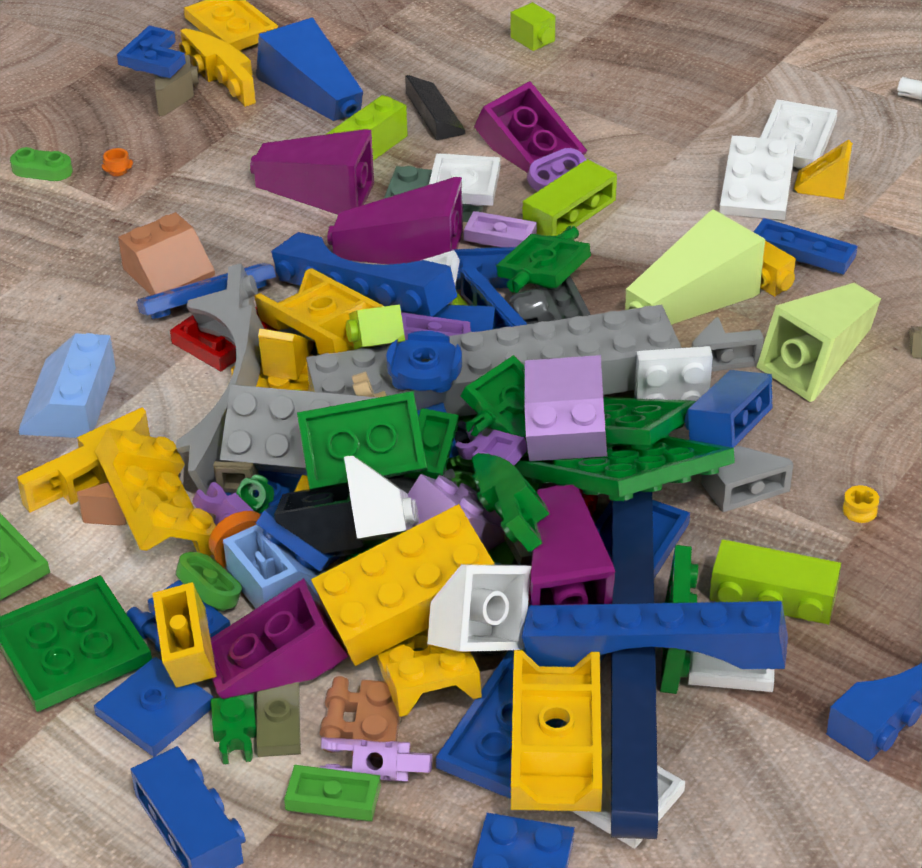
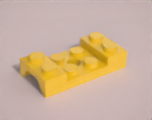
[254,268,384,355]
[95,428,216,556]
[375,629,482,717]
[511,650,602,812]

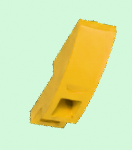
[179,28,256,107]
[17,407,150,513]

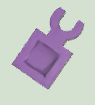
[455,430,528,466]

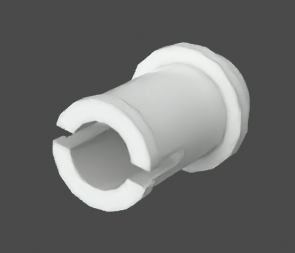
[897,76,922,100]

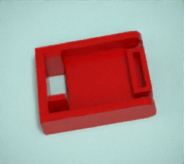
[170,307,278,372]

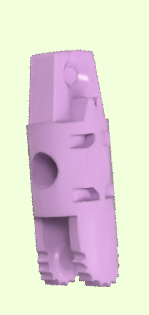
[320,737,432,782]

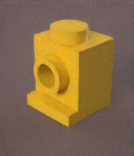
[760,241,796,297]

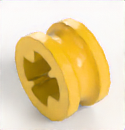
[843,485,880,523]

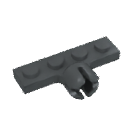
[510,276,591,324]

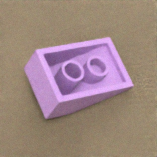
[525,355,607,461]

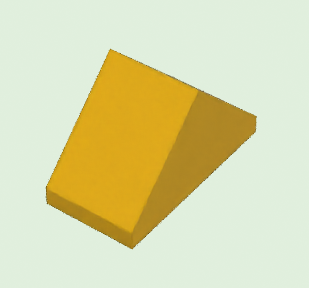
[794,139,853,200]
[258,329,315,380]

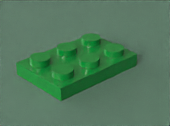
[297,391,428,492]
[660,545,698,694]

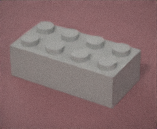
[220,385,378,475]

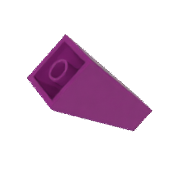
[250,129,374,215]
[327,177,463,265]
[529,484,615,605]

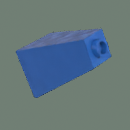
[256,17,363,121]

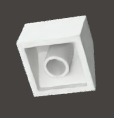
[344,456,419,541]
[427,564,531,651]

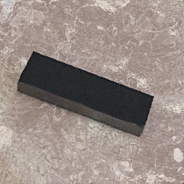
[405,75,465,140]

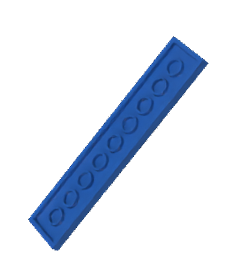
[436,499,690,799]

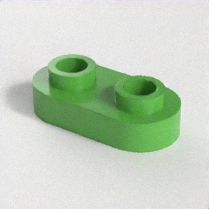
[10,147,73,181]
[176,552,242,611]

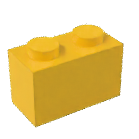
[152,582,217,688]

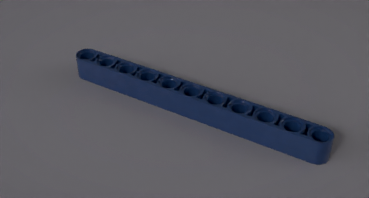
[611,491,658,840]

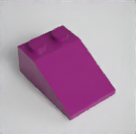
[474,81,588,179]
[210,578,349,699]

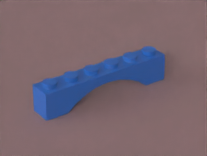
[271,232,457,317]
[522,601,788,669]
[826,662,922,762]

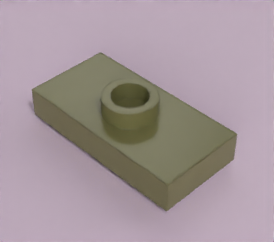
[257,682,301,757]

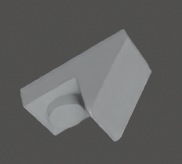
[692,317,764,372]

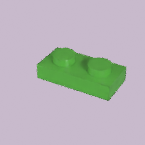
[284,765,381,821]

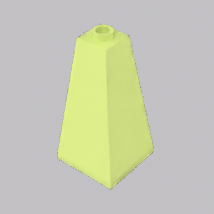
[625,209,765,325]
[757,283,881,402]

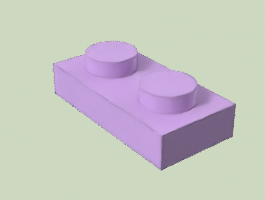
[464,211,537,247]

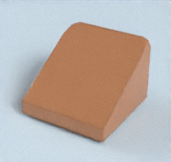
[77,482,127,526]

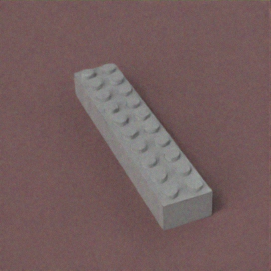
[306,305,682,417]

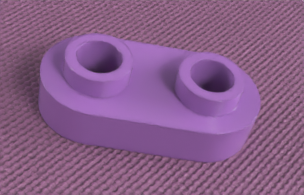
[527,148,586,191]

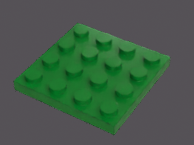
[515,436,735,501]

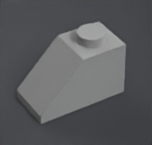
[701,446,793,512]

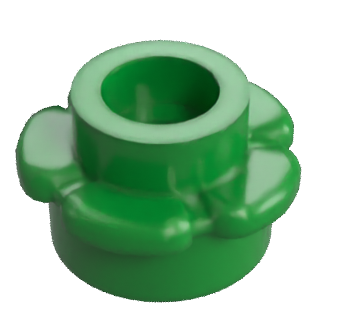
[237,475,274,513]

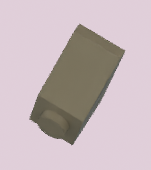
[154,55,199,116]

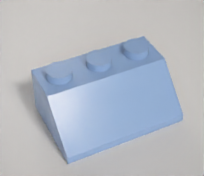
[19,333,116,438]

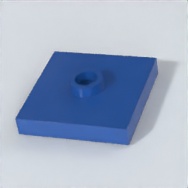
[94,656,214,757]

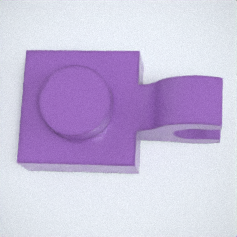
[192,482,255,526]

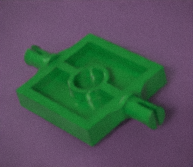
[496,226,591,293]
[460,355,526,440]

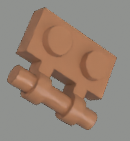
[320,676,400,757]

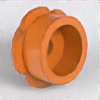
[102,148,133,176]

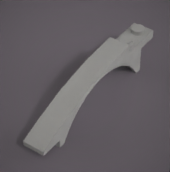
[176,263,264,496]

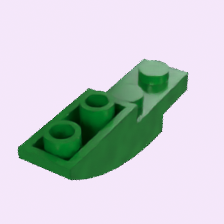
[472,453,550,552]

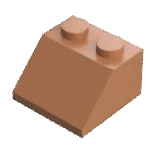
[118,212,215,295]

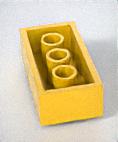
[311,504,495,666]

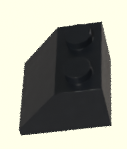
[274,485,365,556]

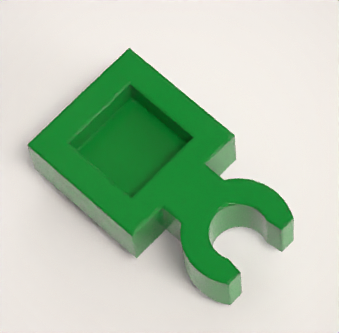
[211,694,257,765]

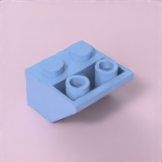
[223,524,326,608]

